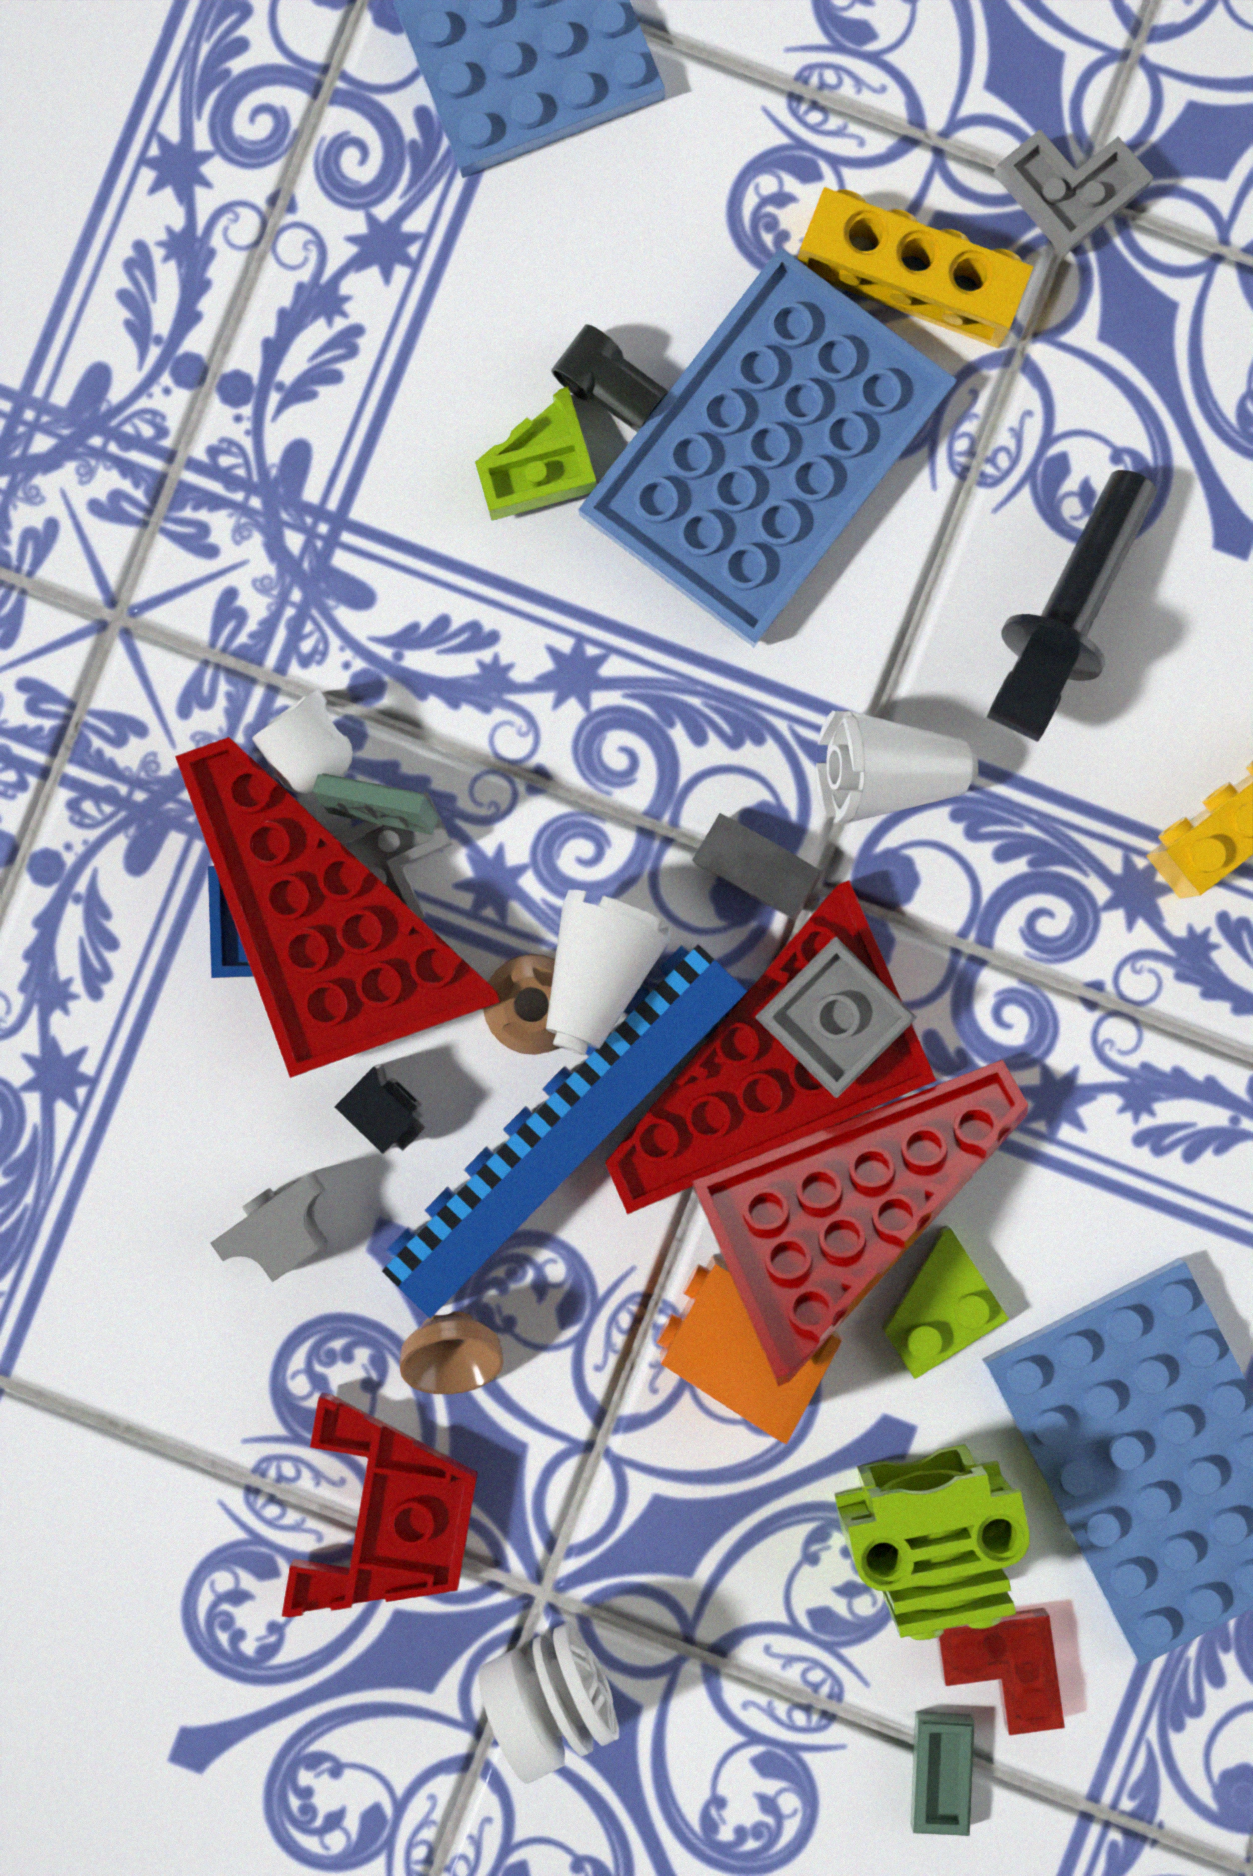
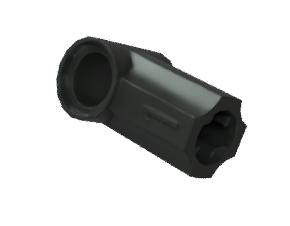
[551,324,668,432]

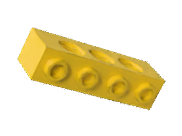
[797,187,1034,348]

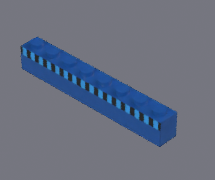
[382,944,747,1319]

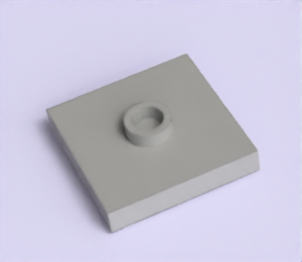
[755,937,917,1098]

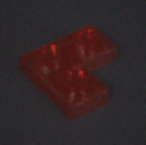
[936,1608,1065,1735]

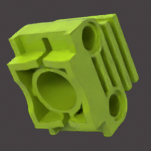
[834,1444,1030,1640]

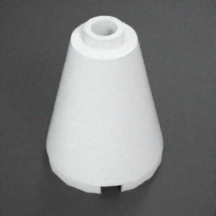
[816,710,978,824]
[546,890,673,1055]

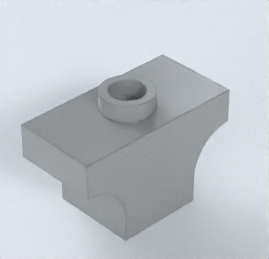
[210,1172,328,1282]

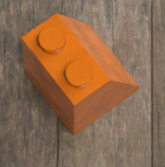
[656,1255,842,1445]

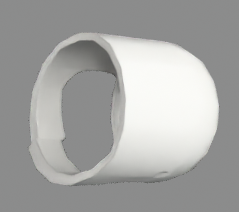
[252,688,353,795]

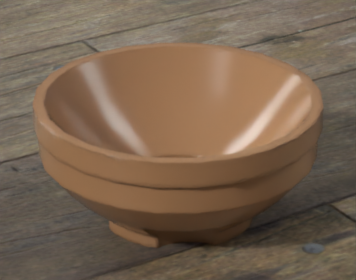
[483,954,559,1055]
[399,1311,504,1395]

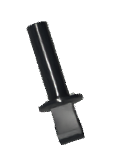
[986,470,1157,742]

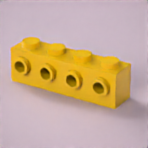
[1146,761,1253,899]

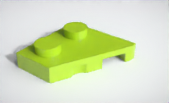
[475,387,597,521]

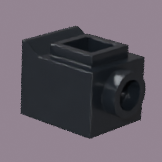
[334,1064,426,1154]

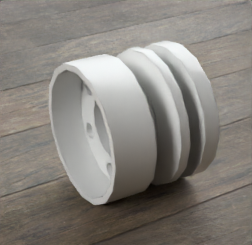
[478,1622,619,1784]

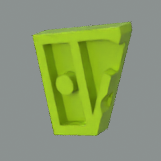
[882,1225,1009,1379]

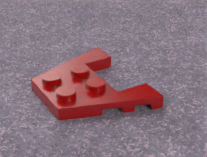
[281,1392,478,1618]

